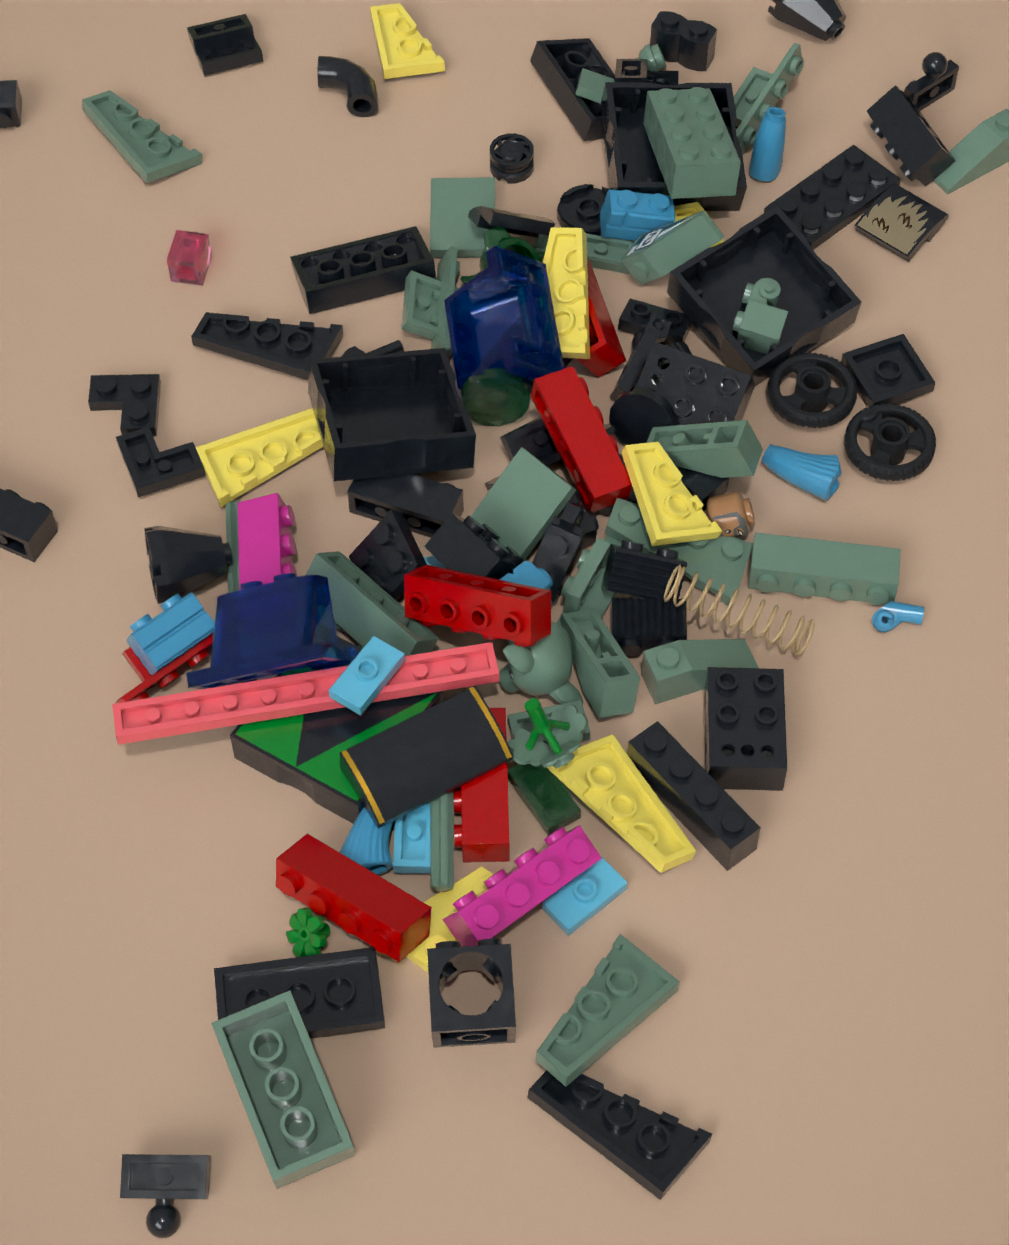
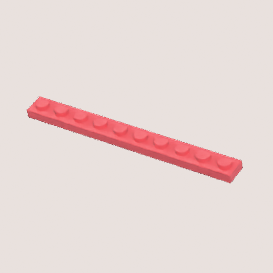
[112,642,499,745]

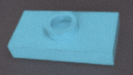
[328,636,405,716]
[542,856,628,936]

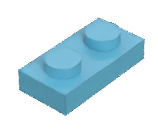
[393,802,430,874]

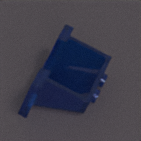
[444,245,564,393]
[186,573,357,689]

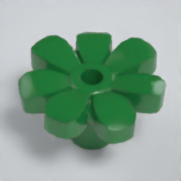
[286,908,330,957]

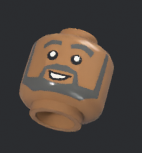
[703,492,755,538]

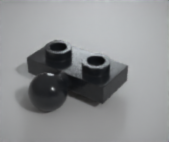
[904,52,959,111]
[618,298,692,349]
[120,1154,210,1238]

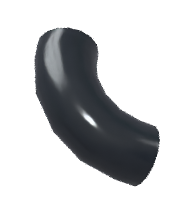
[317,56,379,117]

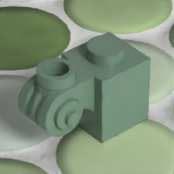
[732,278,788,354]

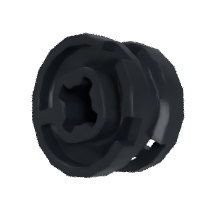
[490,133,534,184]

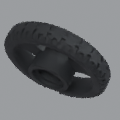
[767,352,857,428]
[844,403,936,481]

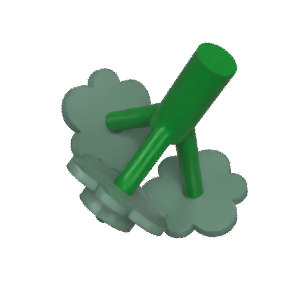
[508,698,588,768]

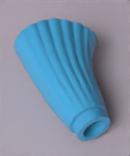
[749,107,786,181]
[762,444,842,501]
[340,807,393,875]

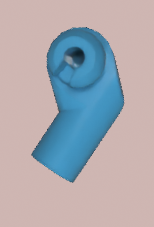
[872,601,925,632]

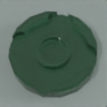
[461,368,530,426]

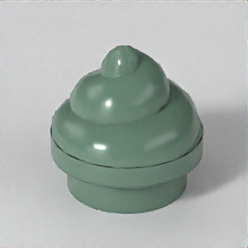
[636,43,667,71]

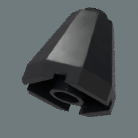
[768,0,846,41]
[144,526,233,604]

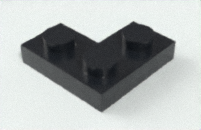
[88,374,161,437]
[116,427,205,497]

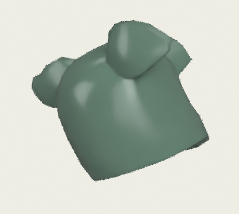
[499,621,583,705]

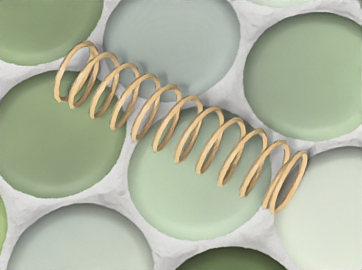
[664,564,815,657]

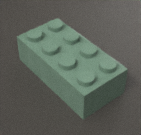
[643,87,741,199]
[211,990,356,1189]

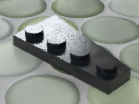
[191,312,343,380]
[527,1070,712,1200]

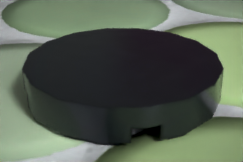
[557,184,608,236]
[609,388,678,445]

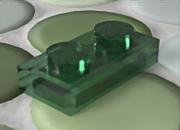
[508,763,581,835]

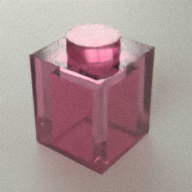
[167,230,212,286]

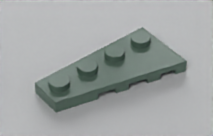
[82,90,202,183]
[605,498,753,606]
[536,934,680,1087]

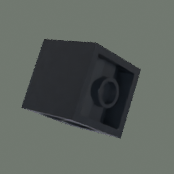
[427,939,516,1048]

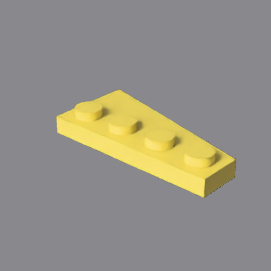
[522,227,590,359]
[195,408,324,508]
[547,734,696,873]

